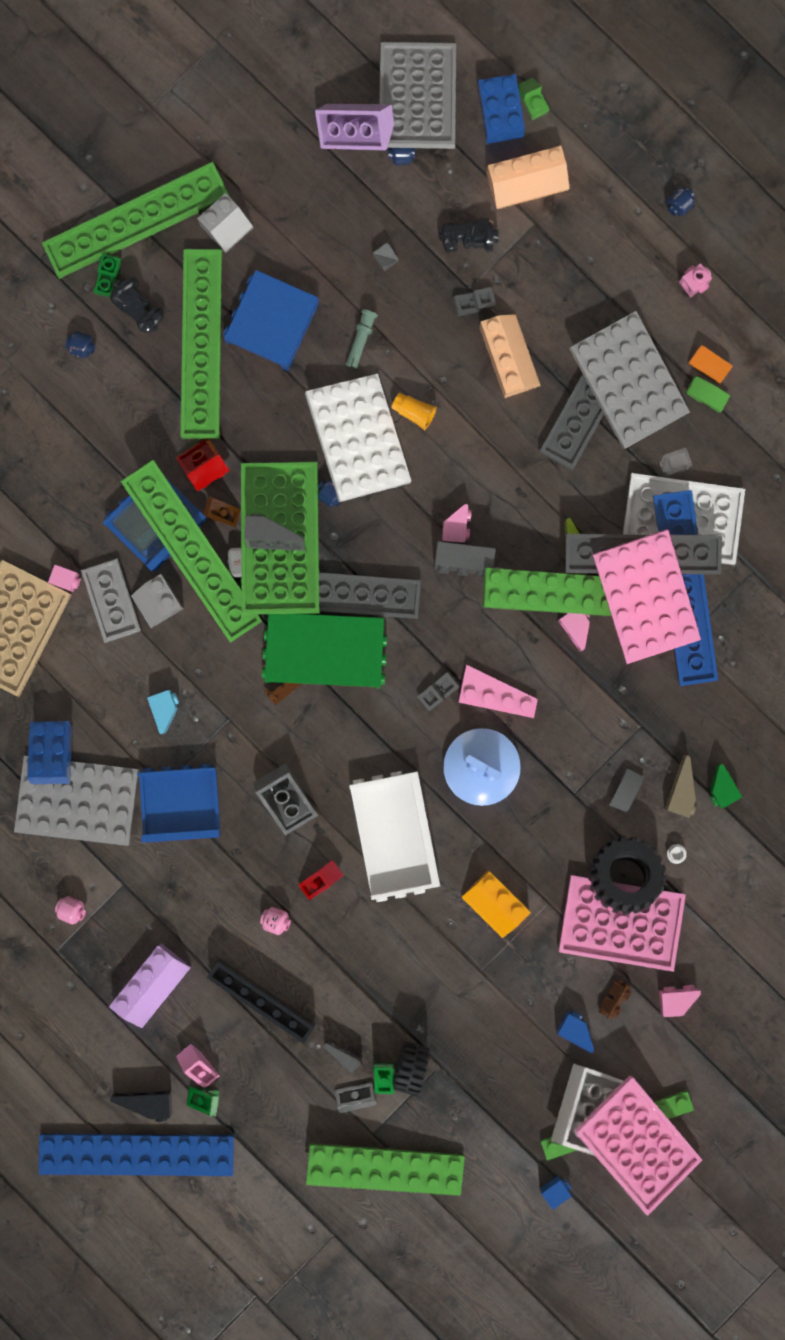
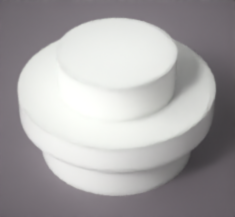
[667,844,686,864]

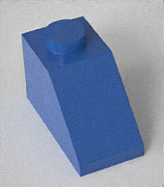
[556,1011,594,1053]

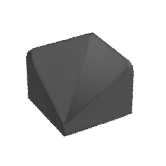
[372,242,399,272]

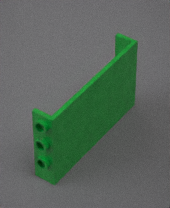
[262,614,387,689]

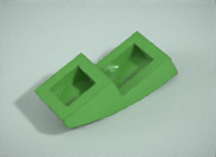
[686,376,730,412]

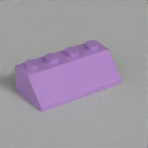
[315,104,394,150]
[109,943,191,1028]

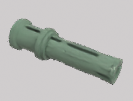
[346,309,378,369]

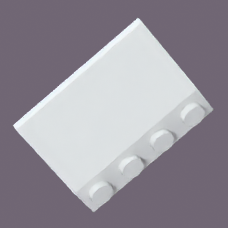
[551,1064,623,1156]

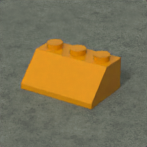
[461,870,531,938]

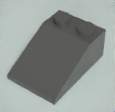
[244,514,305,551]
[253,763,318,835]

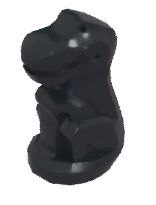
[439,218,498,253]
[109,277,164,333]

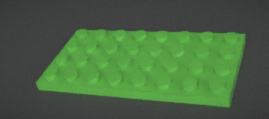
[241,462,319,615]

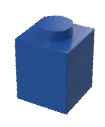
[540,1175,572,1210]

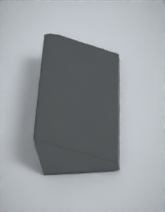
[335,1082,377,1113]

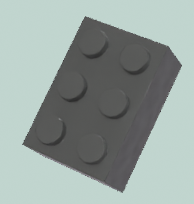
[434,542,496,578]

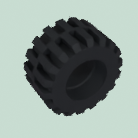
[393,1041,430,1096]

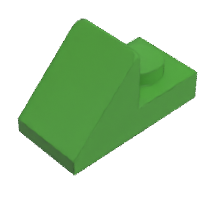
[518,78,549,120]

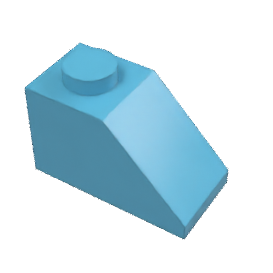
[147,690,179,734]

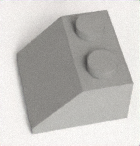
[197,193,253,253]
[131,574,184,628]

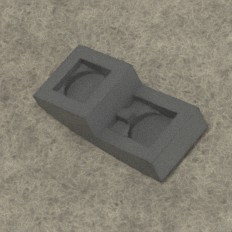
[453,287,496,317]
[417,671,460,711]
[609,768,644,814]

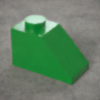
[709,763,742,809]

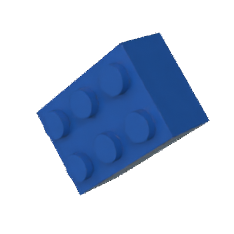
[477,74,525,144]
[27,721,73,784]

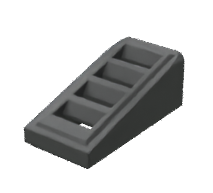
[324,1041,362,1073]

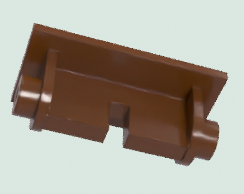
[264,682,302,705]
[599,979,632,1020]

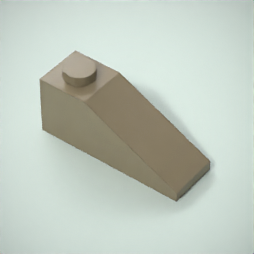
[664,755,697,818]

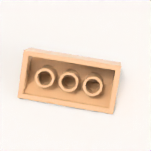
[487,146,569,209]
[480,315,540,398]

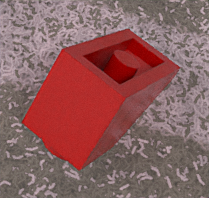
[298,860,344,900]

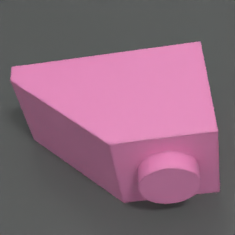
[558,613,590,652]
[176,1044,219,1089]

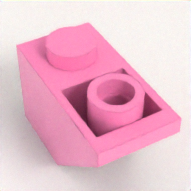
[442,504,472,545]
[659,985,701,1017]

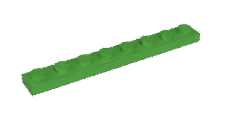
[540,1090,694,1160]

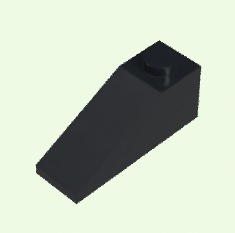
[110,1091,172,1122]

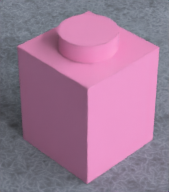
[48,565,81,592]

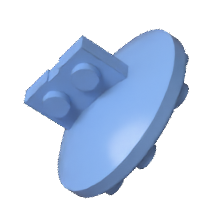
[443,728,521,805]

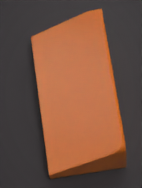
[688,345,733,385]

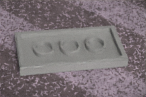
[81,558,141,643]

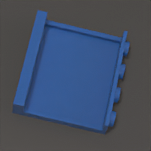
[223,270,319,371]
[137,764,221,843]

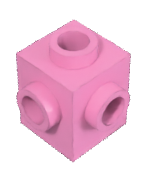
[679,264,712,297]

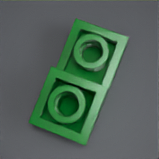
[94,254,121,298]

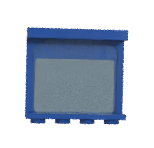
[103,476,208,573]

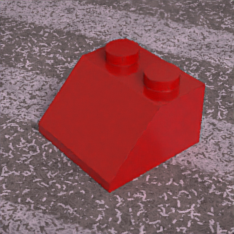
[176,439,229,491]

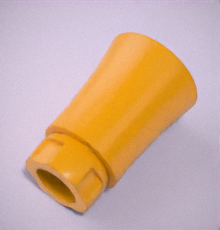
[391,393,437,431]

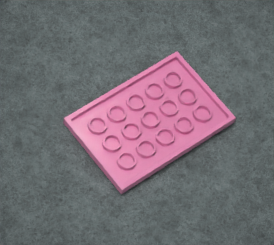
[592,529,701,664]
[558,875,686,971]
[574,1076,702,1216]

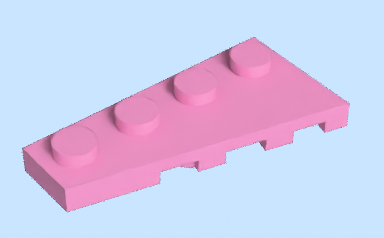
[459,665,538,718]

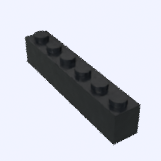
[207,959,316,1044]

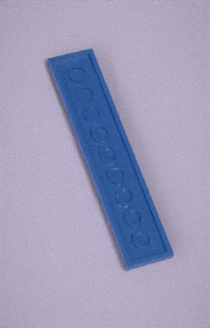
[653,490,718,686]
[39,1133,234,1176]

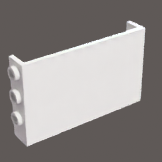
[349,771,440,902]

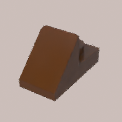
[202,497,241,527]

